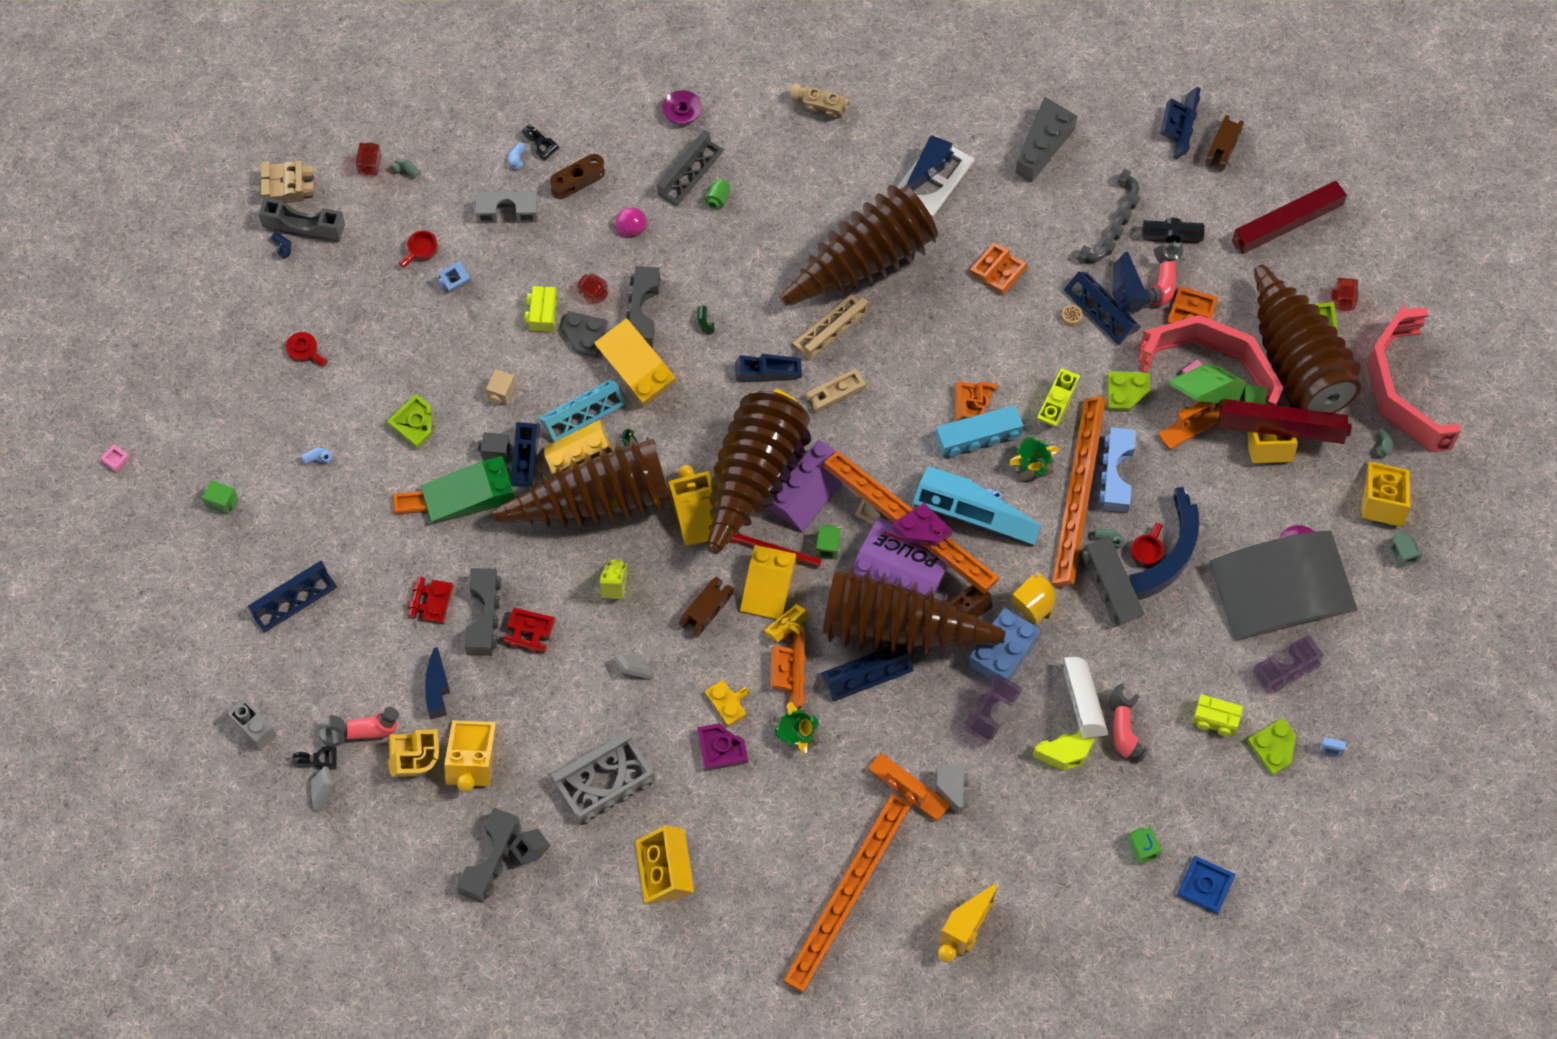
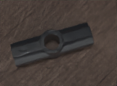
[1142,218,1205,243]

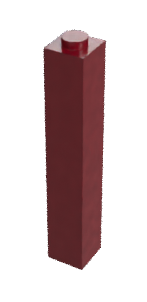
[1232,180,1347,254]
[1218,399,1352,444]

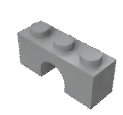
[476,191,538,223]

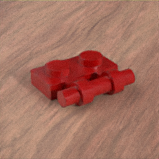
[408,577,453,624]
[503,607,555,653]

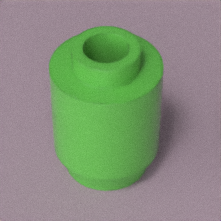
[705,179,730,209]

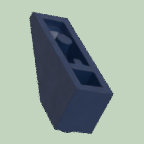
[907,135,954,191]
[1112,252,1149,313]
[511,422,540,487]

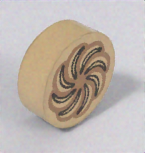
[1061,305,1082,326]

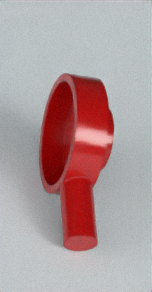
[399,230,438,268]
[286,332,328,367]
[1131,522,1164,567]

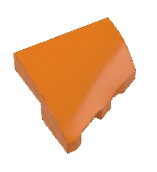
[955,381,997,421]

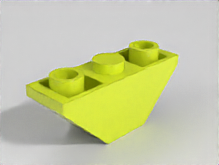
[1037,368,1080,427]
[600,559,628,599]
[1033,730,1096,771]

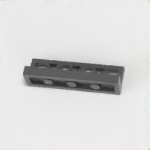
[657,130,724,206]

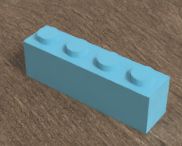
[935,405,1023,457]

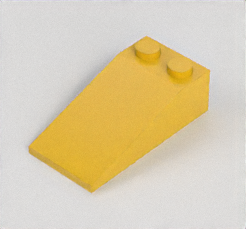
[594,318,677,407]

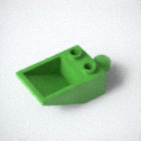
[1168,364,1246,404]

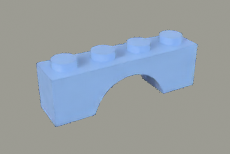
[1099,427,1136,513]

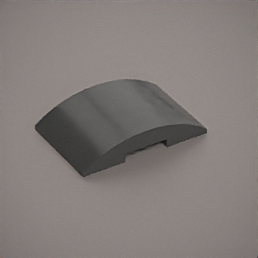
[1210,531,1357,641]

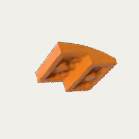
[969,243,1028,295]
[1167,286,1218,323]

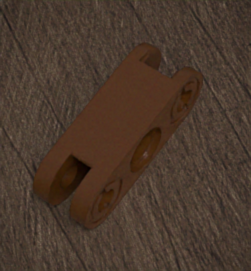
[1205,115,1245,170]
[550,154,605,199]
[678,577,735,637]

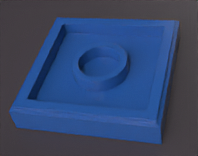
[1177,855,1236,915]

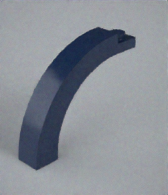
[1128,487,1199,600]

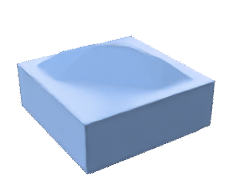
[1320,737,1346,757]

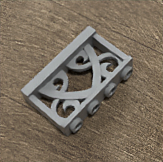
[551,731,655,824]

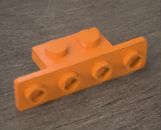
[1158,401,1221,450]
[770,626,807,710]
[868,753,950,821]

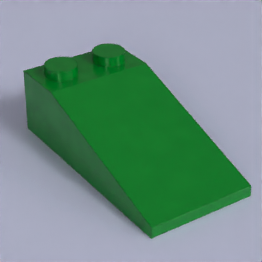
[421,456,514,523]

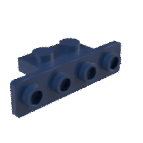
[1160,87,1201,159]

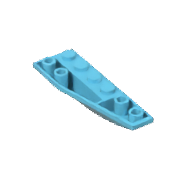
[913,466,1042,545]

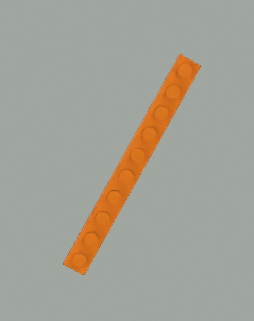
[1052,395,1106,587]
[823,450,999,594]
[784,793,912,994]

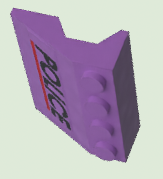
[854,517,949,597]

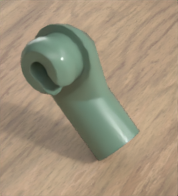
[1095,529,1124,548]

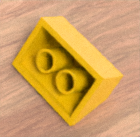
[544,420,614,476]
[635,825,694,904]

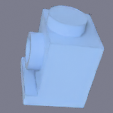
[438,261,471,292]

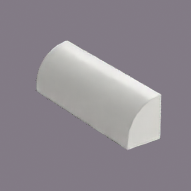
[1064,657,1108,739]

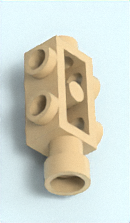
[790,83,850,117]

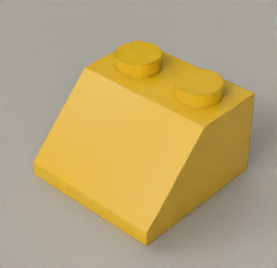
[1247,432,1298,463]

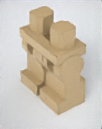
[261,161,315,202]

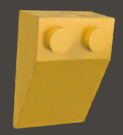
[1362,461,1410,527]
[740,545,796,620]

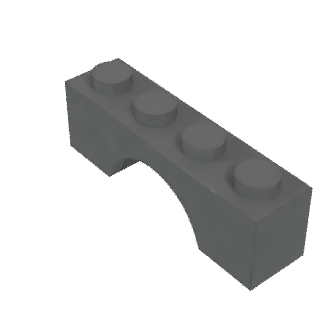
[259,197,345,241]
[626,266,660,348]
[465,568,502,656]
[457,808,521,903]

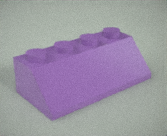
[768,439,842,533]

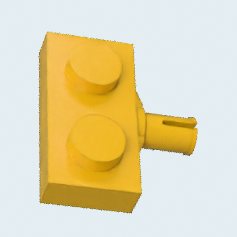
[764,604,810,642]
[705,680,750,727]

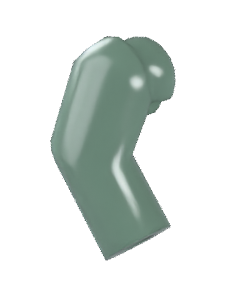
[391,159,421,179]
[1376,428,1394,458]

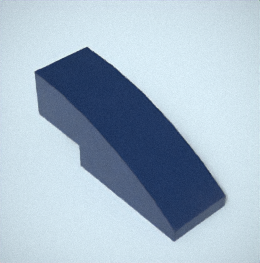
[735,354,802,382]
[425,647,450,720]

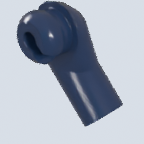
[271,232,291,258]

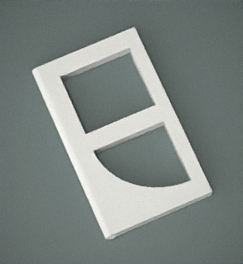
[897,147,975,218]

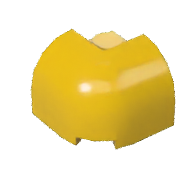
[1011,573,1056,625]
[388,729,439,777]

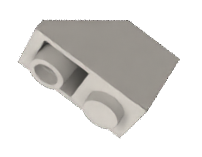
[227,698,276,750]
[936,764,968,814]

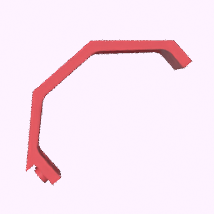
[1367,303,1461,452]
[1138,315,1284,406]

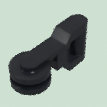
[522,124,559,161]
[292,746,337,770]

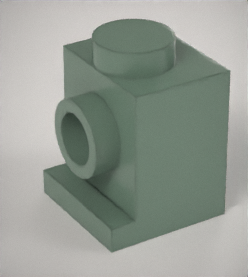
[1389,532,1423,568]

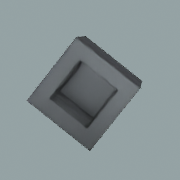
[478,432,510,462]
[509,829,551,864]

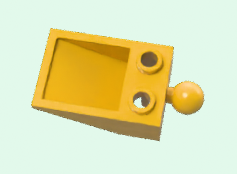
[668,465,713,547]
[444,720,496,792]
[938,884,998,962]

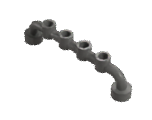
[1077,169,1140,263]

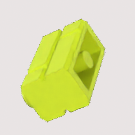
[525,286,558,332]
[1192,694,1243,737]

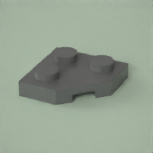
[562,311,607,358]

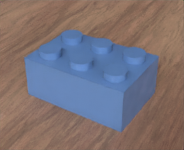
[968,607,1041,689]

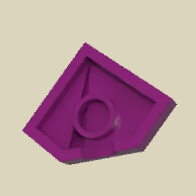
[892,503,953,546]
[697,723,748,771]

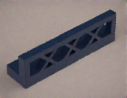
[1063,271,1141,345]
[248,561,337,633]
[821,645,914,701]

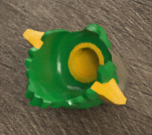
[1010,437,1059,481]
[774,702,819,754]

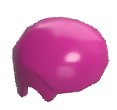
[615,208,647,238]

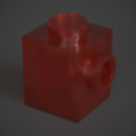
[356,142,382,175]
[1331,278,1358,311]

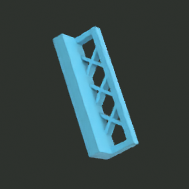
[539,379,626,442]

